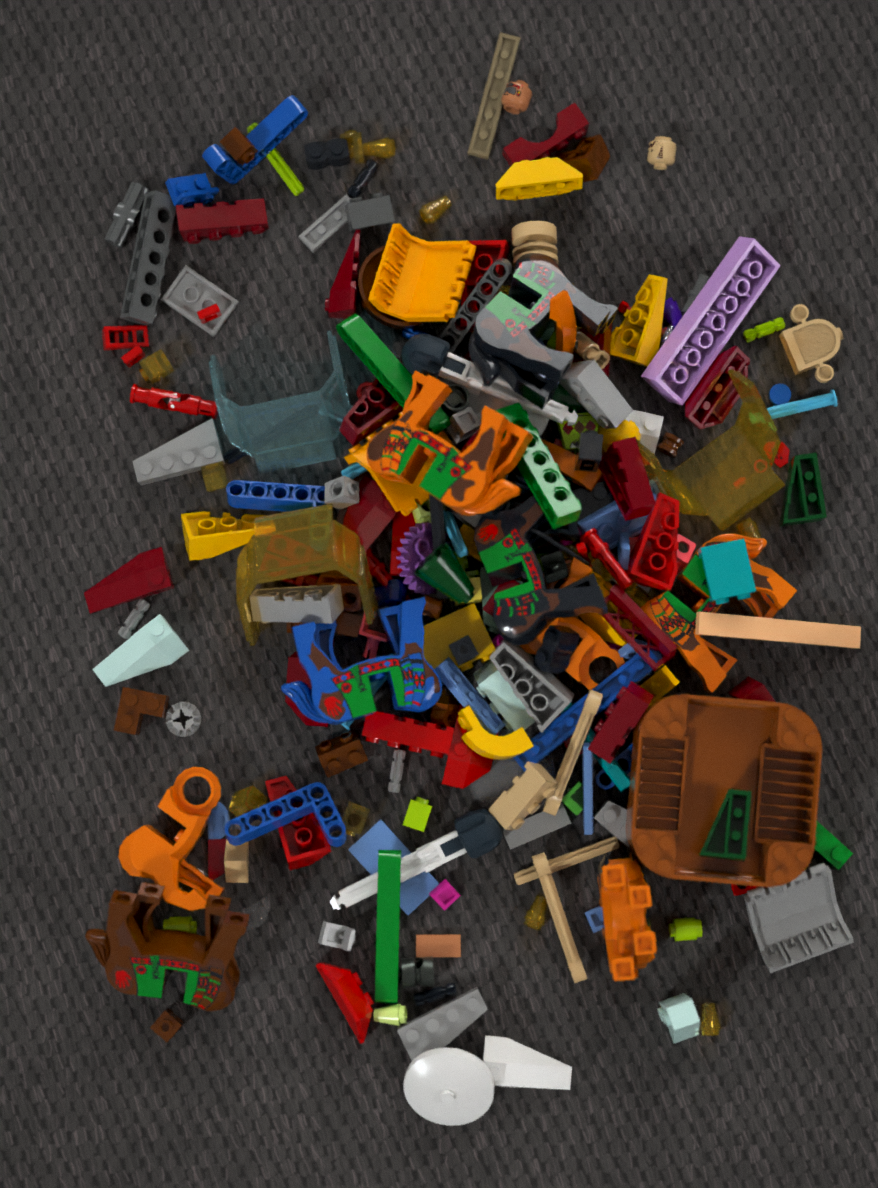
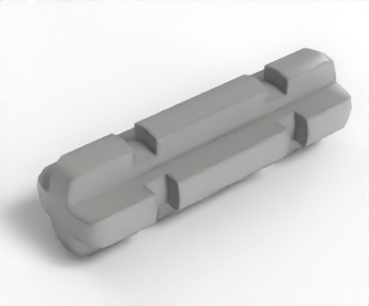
[118,599,150,639]
[388,749,406,793]

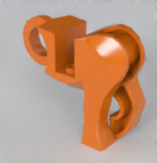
[520,557,625,691]
[118,767,225,911]

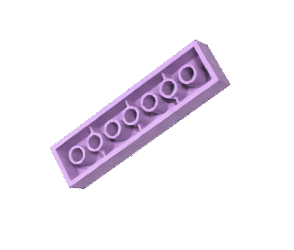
[641,237,781,405]

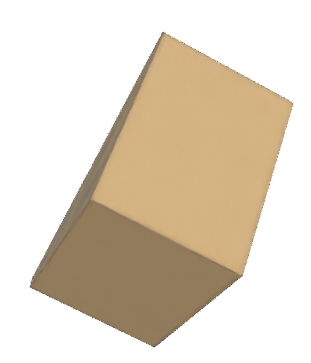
[224,838,249,883]

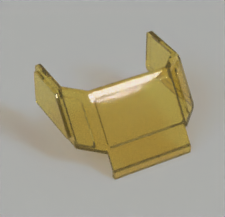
[636,368,785,532]
[236,504,378,646]

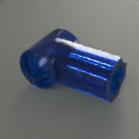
[365,579,408,608]

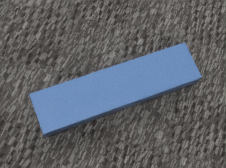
[434,657,505,735]
[582,743,593,835]

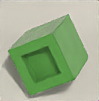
[561,781,583,816]

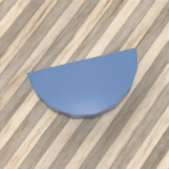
[207,799,230,840]

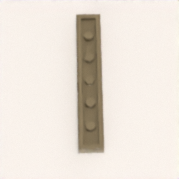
[468,32,520,160]

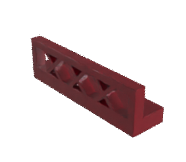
[601,584,677,671]

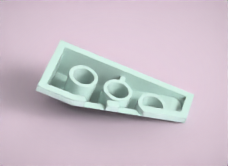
[92,614,189,687]

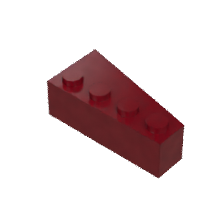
[175,198,269,244]
[339,379,403,446]

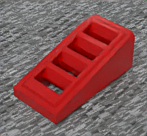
[102,325,149,351]

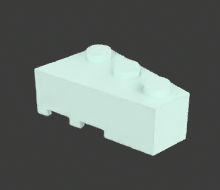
[473,660,535,731]
[657,993,700,1044]

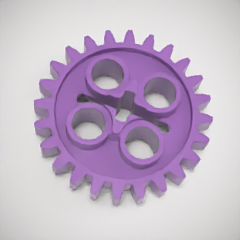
[396,522,454,594]

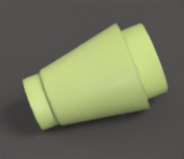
[374,1003,407,1026]

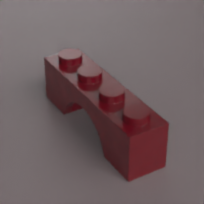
[502,102,589,166]

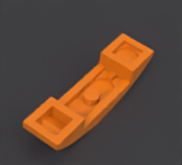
[549,290,577,354]
[541,439,602,491]

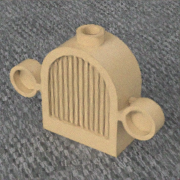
[779,304,843,383]

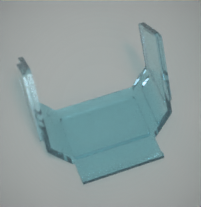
[208,330,351,474]

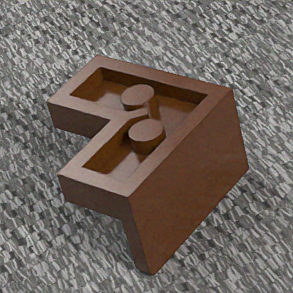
[555,134,610,182]

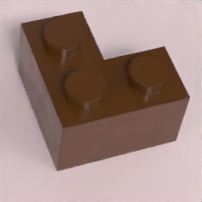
[114,687,169,736]

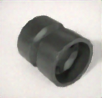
[440,384,469,419]
[402,957,434,988]

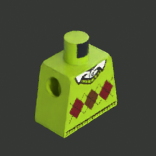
[556,412,598,455]

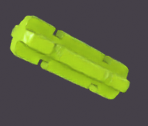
[743,317,785,342]

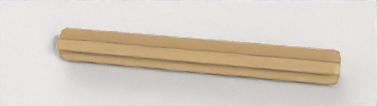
[514,836,619,885]

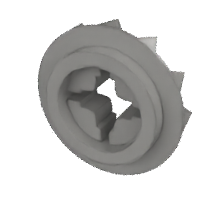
[165,702,201,737]

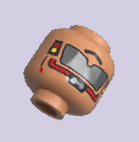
[501,80,533,114]

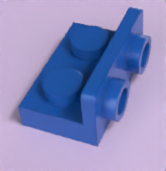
[165,173,219,207]

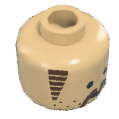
[647,136,676,170]

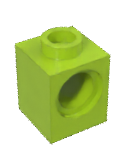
[403,797,432,832]

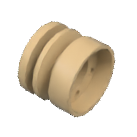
[511,221,558,268]

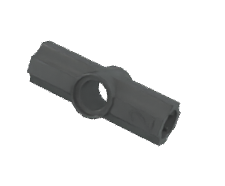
[104,182,150,248]

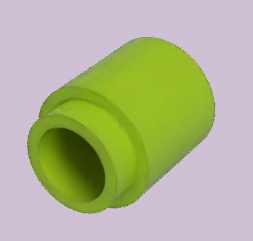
[163,916,197,934]
[669,917,702,941]

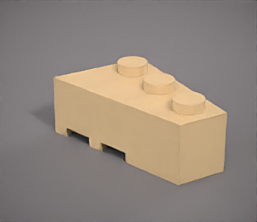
[488,761,559,831]

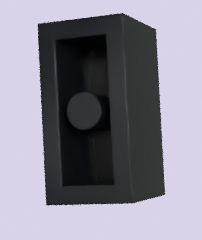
[575,430,603,472]

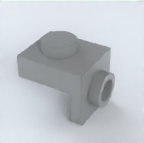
[318,921,356,951]

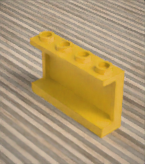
[423,603,495,681]

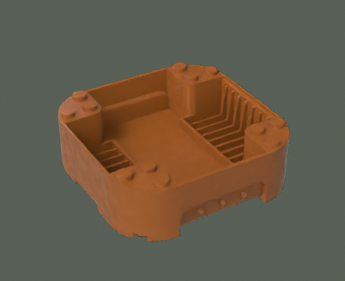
[626,694,822,887]

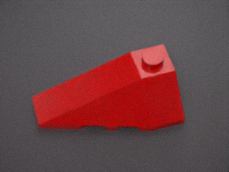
[625,492,679,591]
[265,776,331,871]

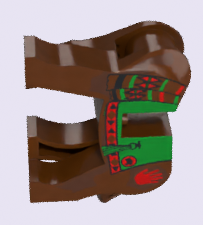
[85,882,250,1011]

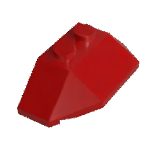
[442,703,499,789]
[315,962,374,1044]

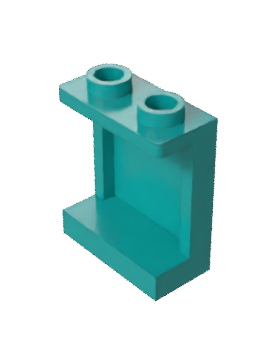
[697,539,756,605]

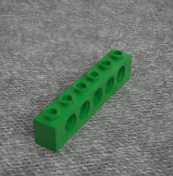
[496,402,582,529]

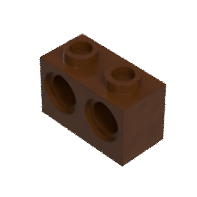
[316,575,364,612]

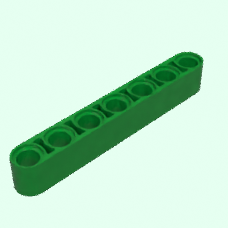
[336,313,450,435]
[375,850,401,1003]

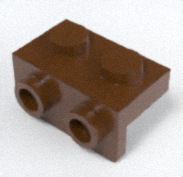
[315,730,368,778]

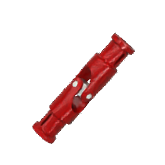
[130,384,220,419]

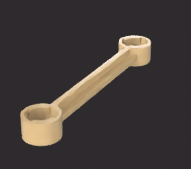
[543,689,603,816]
[531,852,587,983]

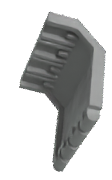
[744,863,854,973]

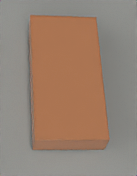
[416,934,461,957]

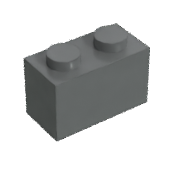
[344,193,395,231]

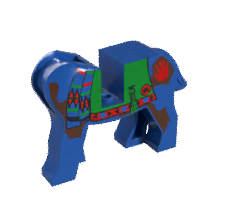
[281,597,442,725]

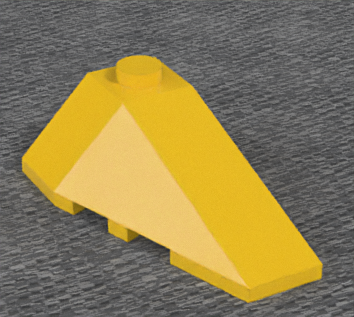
[610,274,668,367]
[181,511,276,561]

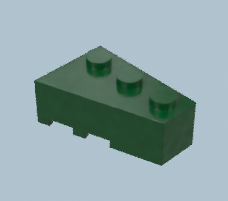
[779,453,827,527]
[699,789,752,862]

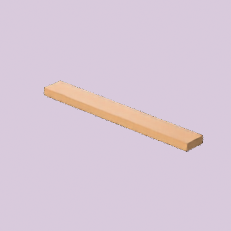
[695,612,861,649]

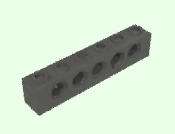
[120,190,177,325]

